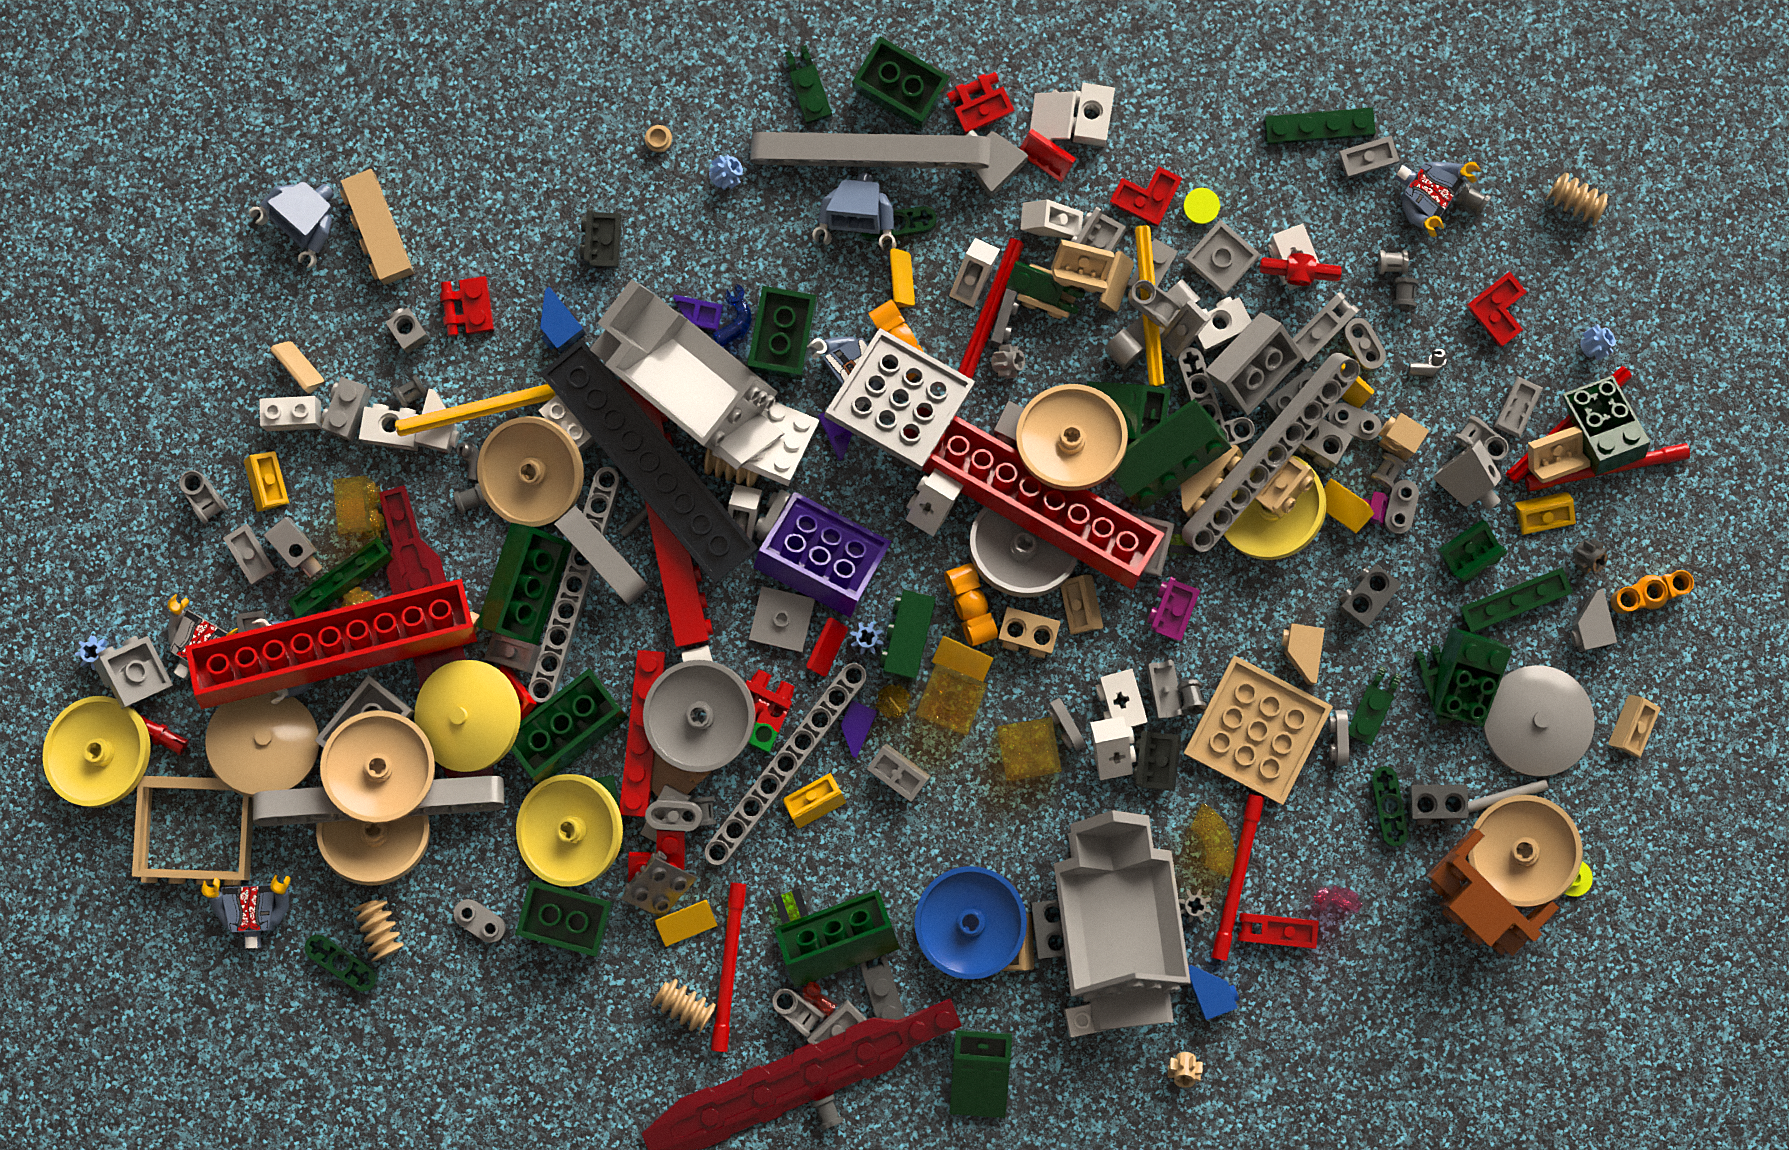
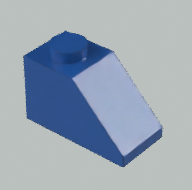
[540,287,586,354]
[1188,965,1239,1020]

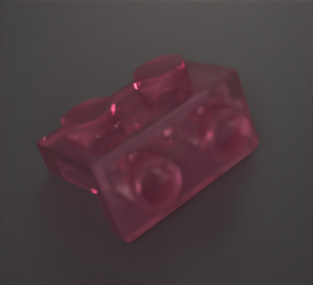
[1312,885,1363,914]

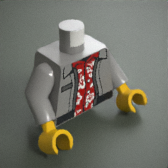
[167,594,238,680]

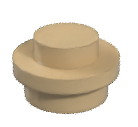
[645,125,672,152]

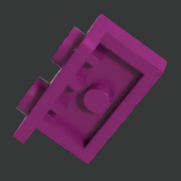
[1147,577,1200,642]

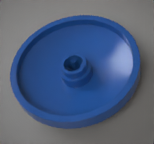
[915,866,1027,979]

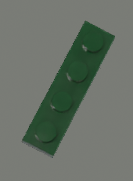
[1264,107,1376,145]
[288,537,393,618]
[1459,567,1573,633]

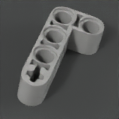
[1105,280,1201,370]
[1176,347,1255,447]
[555,506,649,606]

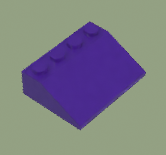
[753,491,892,618]

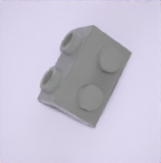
[1070,207,1127,252]

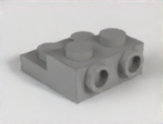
[93,636,173,709]

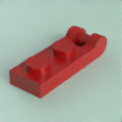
[1237,913,1319,949]

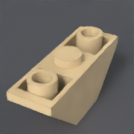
[1180,445,1244,519]

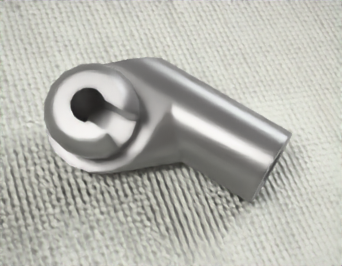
[1408,349,1447,377]
[457,442,480,481]

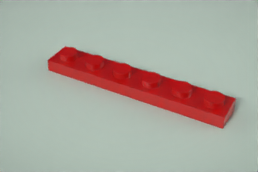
[619,650,666,818]

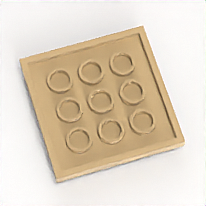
[1183,655,1333,805]

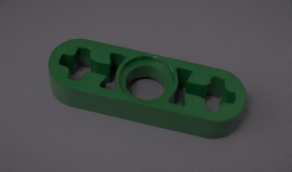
[859,206,937,242]
[1370,766,1408,847]
[305,935,378,992]

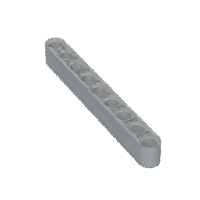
[750,132,991,169]
[1182,353,1360,552]
[528,467,621,704]
[705,663,866,866]
[253,776,505,826]

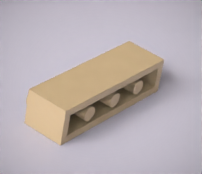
[340,169,415,285]

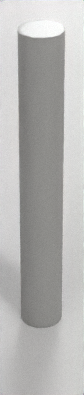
[1468,779,1548,813]

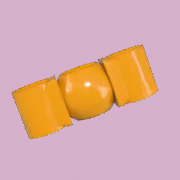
[868,299,924,381]
[944,563,998,647]
[1610,570,1694,614]

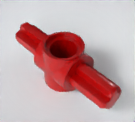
[1259,253,1342,286]

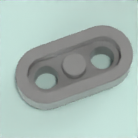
[1343,318,1386,371]
[1327,403,1382,442]
[1384,480,1419,535]
[754,489,792,542]
[1047,698,1086,751]
[1328,710,1349,766]
[645,800,703,831]
[454,899,506,943]

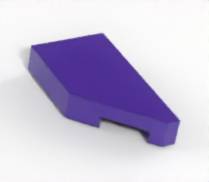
[673,295,724,333]
[818,412,853,462]
[841,700,877,758]

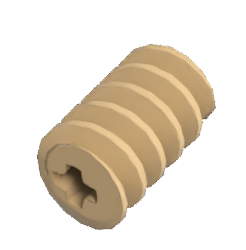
[1545,172,1608,227]
[703,448,759,487]
[352,899,404,962]
[651,979,715,1036]

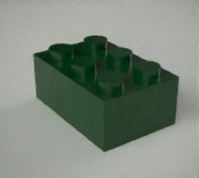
[852,36,950,130]
[747,285,817,381]
[879,589,936,683]
[515,880,615,957]

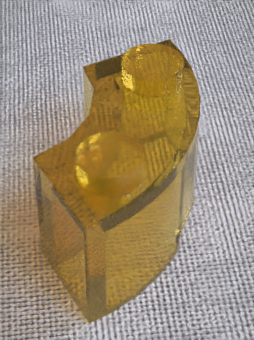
[1188,803,1235,879]

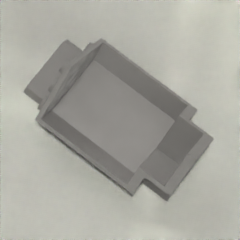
[590,279,785,470]
[1054,810,1191,1031]

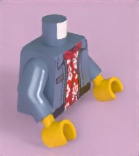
[1394,162,1481,237]
[201,875,291,949]

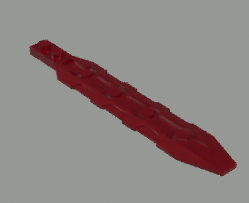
[378,485,494,779]
[641,998,962,1150]

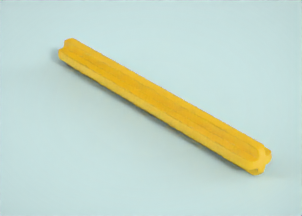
[1135,225,1164,387]
[395,384,555,437]

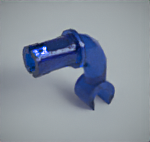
[712,284,752,347]

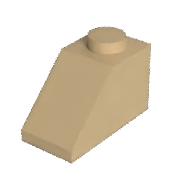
[1281,624,1325,685]

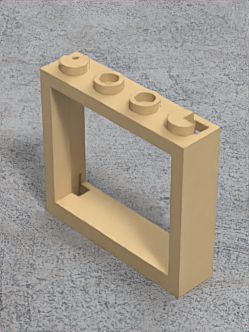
[132,776,253,886]

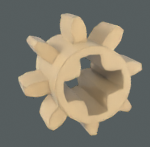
[1168,1052,1203,1088]

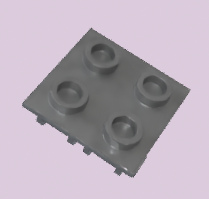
[621,851,697,917]

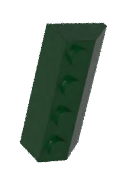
[1112,399,1232,511]
[476,522,572,646]
[511,668,629,784]
[774,889,900,988]

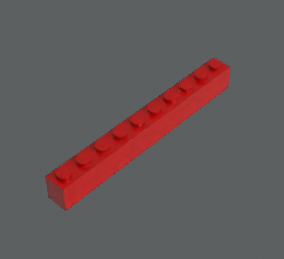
[619,379,714,649]

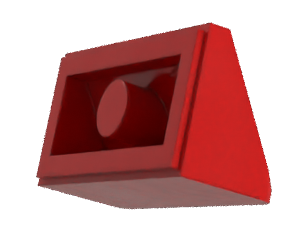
[806,617,848,677]

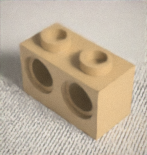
[1378,413,1429,462]
[998,607,1061,659]

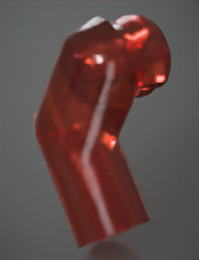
[802,982,837,1016]

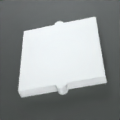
[1030,90,1076,142]

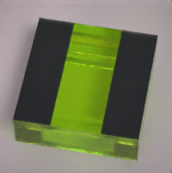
[1169,526,1199,556]
[773,888,809,924]

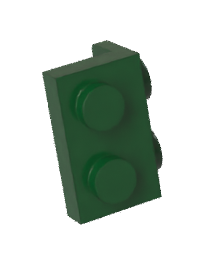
[1437,519,1507,582]

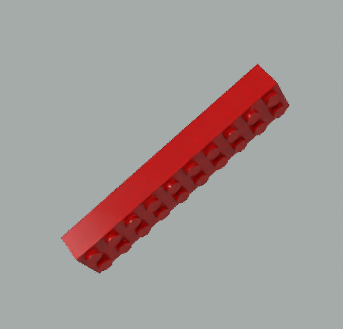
[903,407,1164,590]
[185,579,477,710]

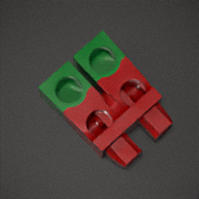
[745,669,795,755]

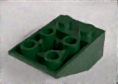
[1562,375,1650,476]
[1087,381,1171,444]
[1434,627,1513,727]
[949,1029,1012,1118]

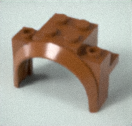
[1426,828,1559,956]

